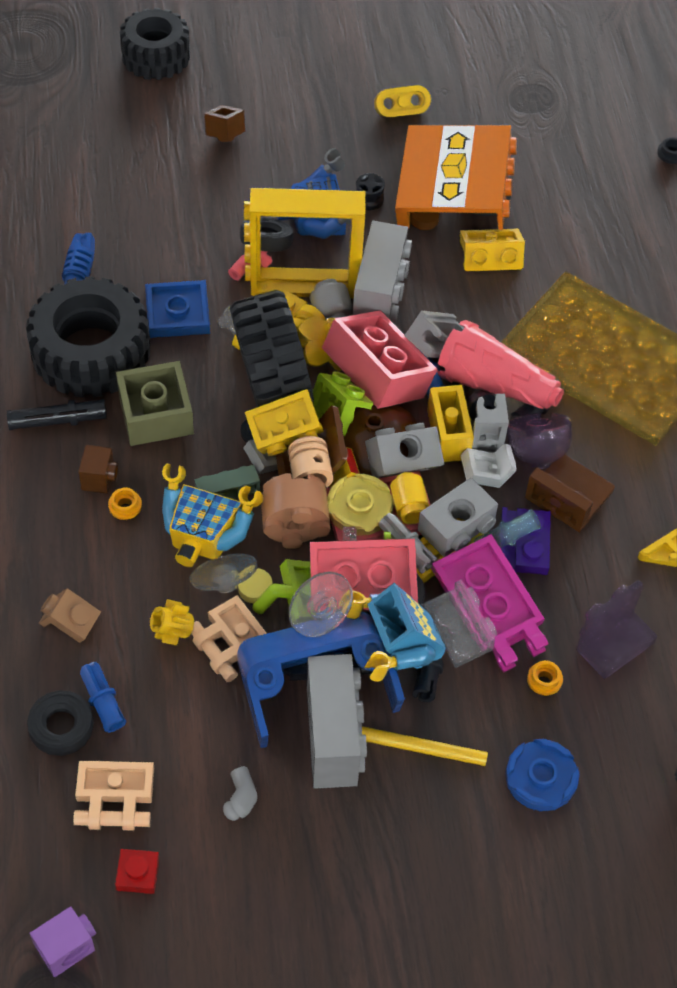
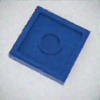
[145,280,210,338]

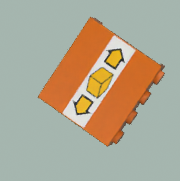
[395,125,517,230]

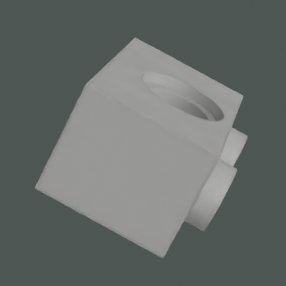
[365,423,445,478]
[417,478,498,557]

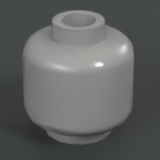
[309,279,353,319]

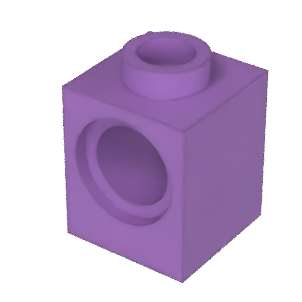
[30,906,96,978]

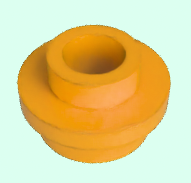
[108,487,142,520]
[527,661,563,696]

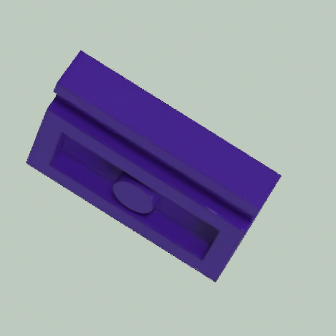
[500,507,551,575]

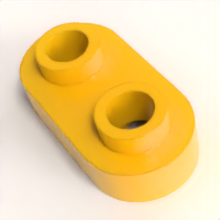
[374,85,431,118]

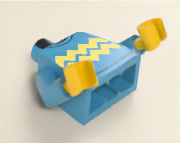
[342,583,446,681]

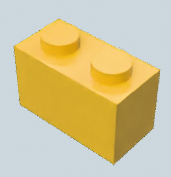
[427,385,474,462]

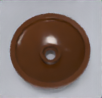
[344,404,417,476]

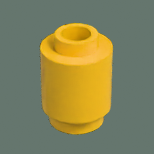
[390,472,430,524]

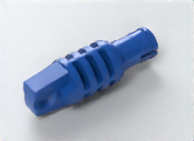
[62,233,95,284]

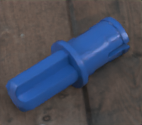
[80,662,127,733]

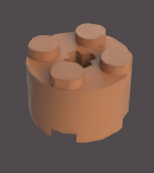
[261,473,330,549]

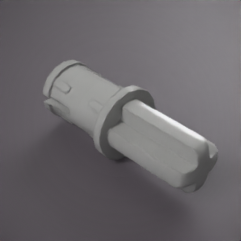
[379,513,437,573]

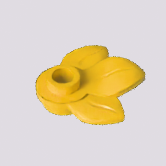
[297,316,341,372]

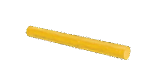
[362,726,488,766]

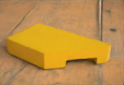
[637,528,677,567]

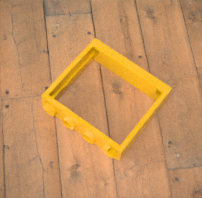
[244,188,365,298]

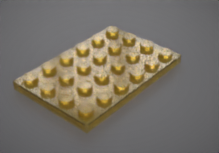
[501,271,677,446]

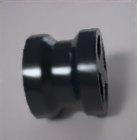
[356,173,385,210]

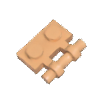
[191,595,267,682]
[73,761,154,831]

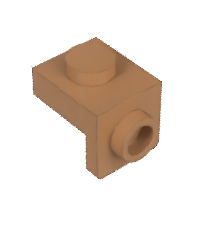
[39,588,101,643]

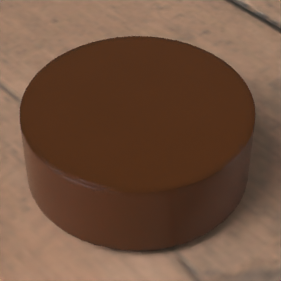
[410,212,440,230]

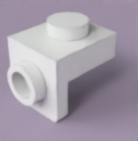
[460,444,517,488]

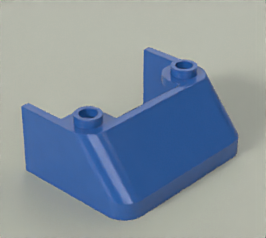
[237,611,405,748]

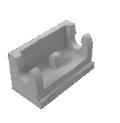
[404,310,464,358]
[472,394,509,453]

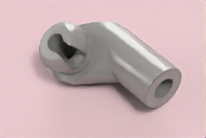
[223,766,258,821]

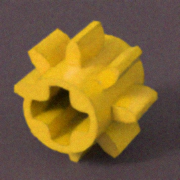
[150,599,194,645]

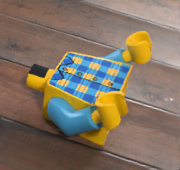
[162,463,263,567]

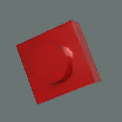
[115,849,160,894]

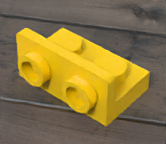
[460,229,525,271]
[245,389,324,456]

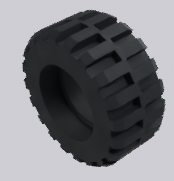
[26,277,150,398]
[229,290,314,407]

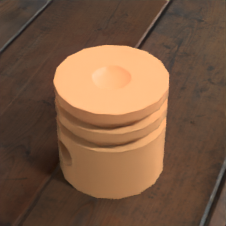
[288,436,334,487]

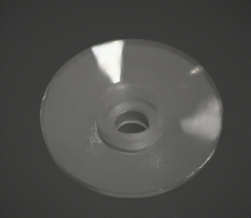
[190,553,258,593]
[289,572,353,637]

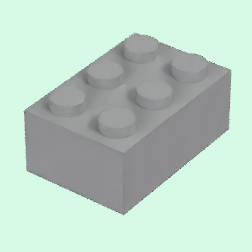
[353,220,412,324]
[307,654,367,789]

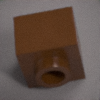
[204,105,245,142]
[78,445,118,494]

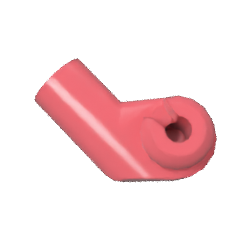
[228,251,273,281]

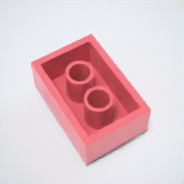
[322,310,438,409]

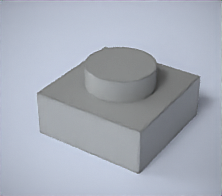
[243,439,278,474]

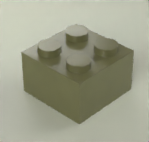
[116,361,194,446]

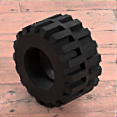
[120,8,190,80]

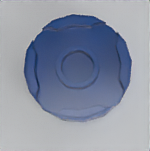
[505,739,580,811]

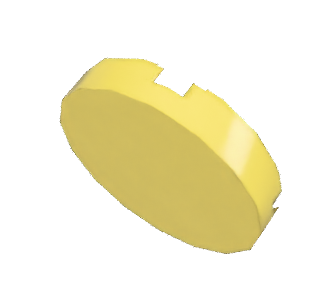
[327,473,394,536]

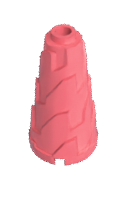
[437,320,564,409]

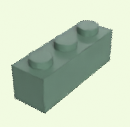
[194,465,260,499]

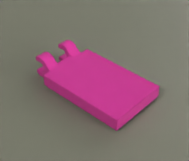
[431,534,548,673]

